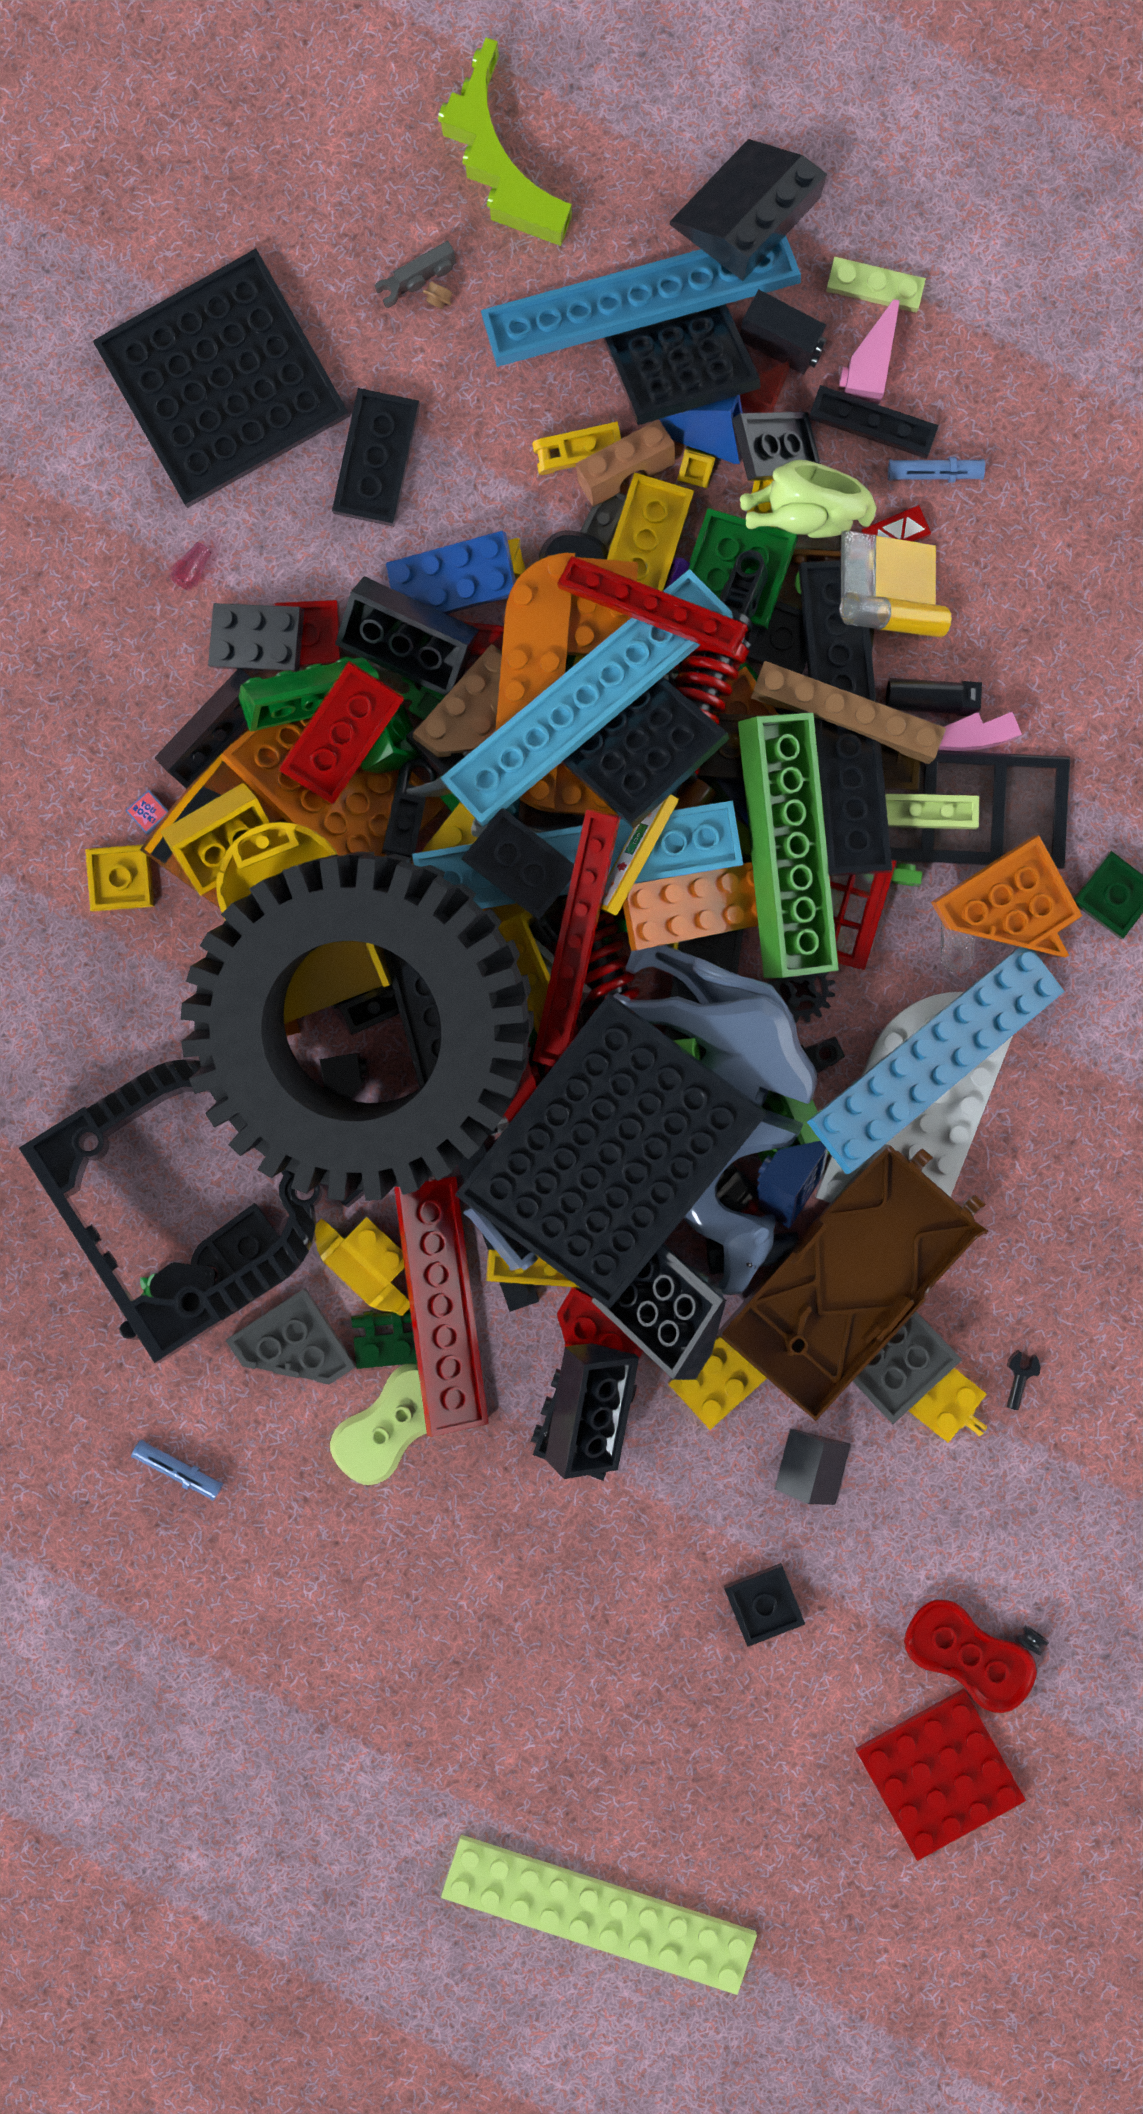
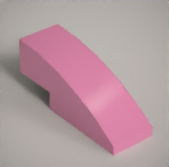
[938,712,1022,751]

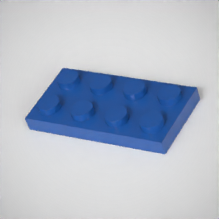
[386,530,516,614]

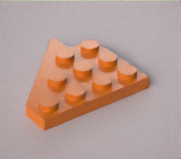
[931,835,1082,958]

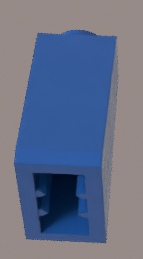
[658,395,743,464]

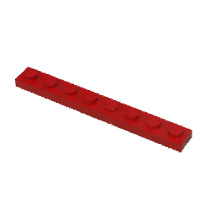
[532,808,621,1066]

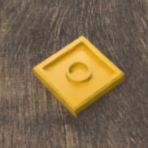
[85,844,154,912]

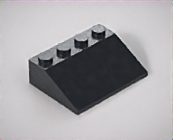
[670,139,827,281]
[592,1243,727,1380]

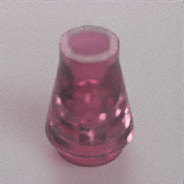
[169,542,212,591]

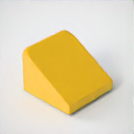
[677,446,716,488]

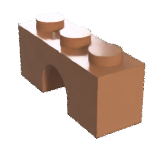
[576,420,675,507]

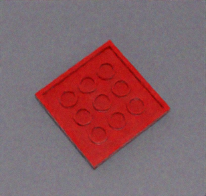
[855,1688,1026,1861]

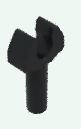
[1006,1350,1041,1410]

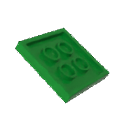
[688,508,798,629]

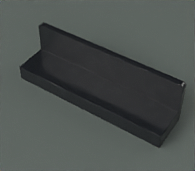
[155,669,251,790]

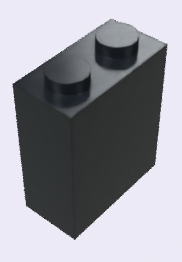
[740,289,827,375]

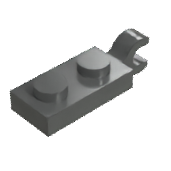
[375,241,456,308]

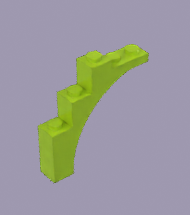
[438,37,572,246]

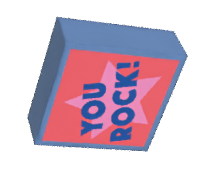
[125,790,171,835]

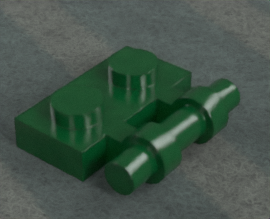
[351,1310,417,1369]

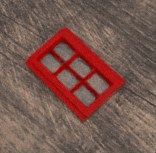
[829,859,897,970]

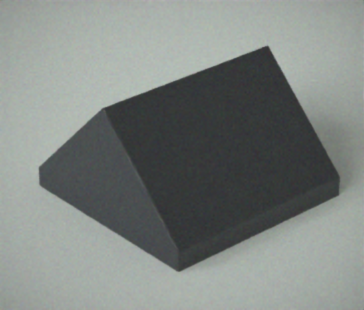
[774,1428,851,1505]

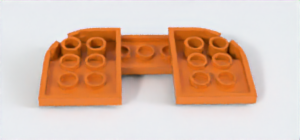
[495,553,638,816]

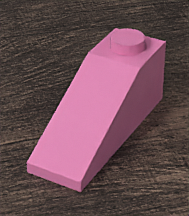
[839,299,900,404]

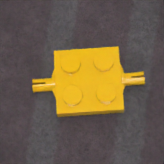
[909,1368,987,1443]

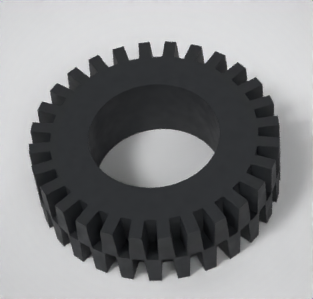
[181,852,534,1201]

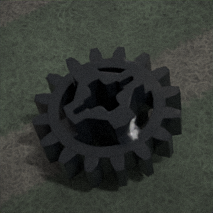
[767,972,835,1023]

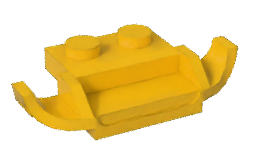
[314,1217,410,1316]

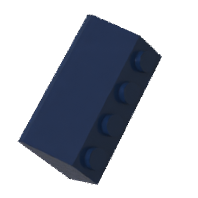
[756,1141,828,1229]

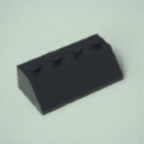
[545,1343,639,1479]

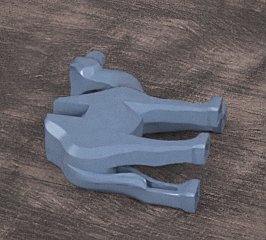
[613,944,818,1295]

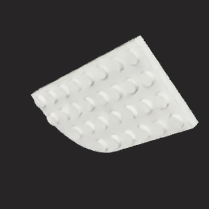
[815,992,1013,1203]

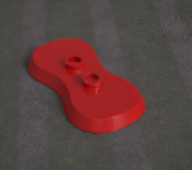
[904,1599,1037,1713]

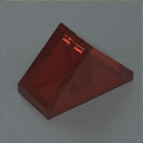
[740,362,790,413]

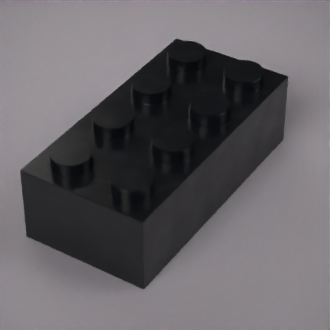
[335,576,479,696]

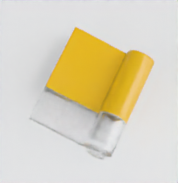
[840,530,952,638]

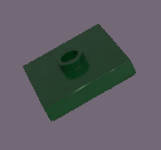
[1073,851,1143,939]

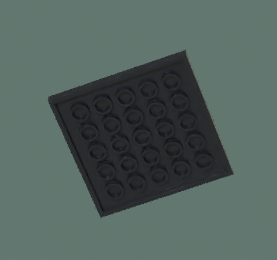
[93,248,350,508]

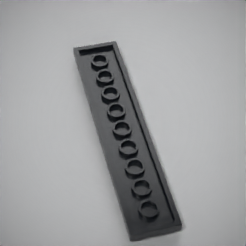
[798,559,892,876]

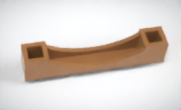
[751,661,946,764]

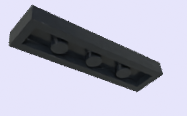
[809,385,939,459]

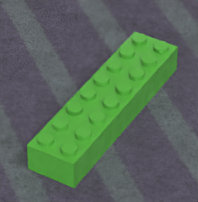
[738,713,839,978]

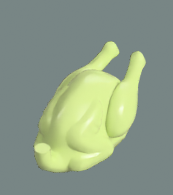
[740,460,877,538]

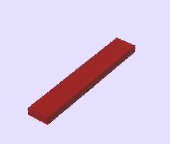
[557,556,748,658]

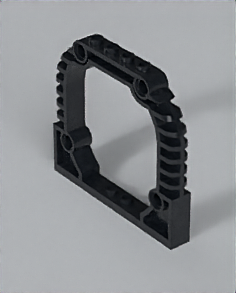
[19,1059,322,1364]

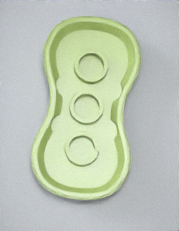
[330,1363,426,1485]

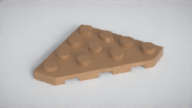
[413,644,502,757]

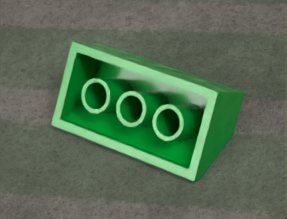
[239,657,379,732]

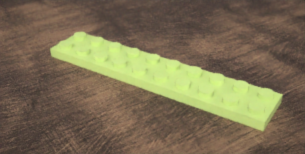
[441,1835,757,1995]

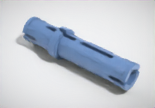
[888,457,985,483]
[131,1439,223,1501]

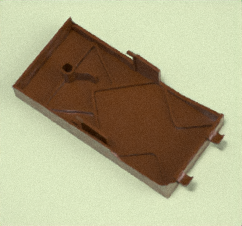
[717,1144,988,1421]

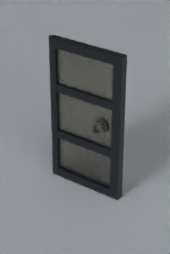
[885,750,1071,869]

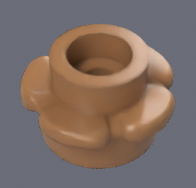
[423,282,453,310]

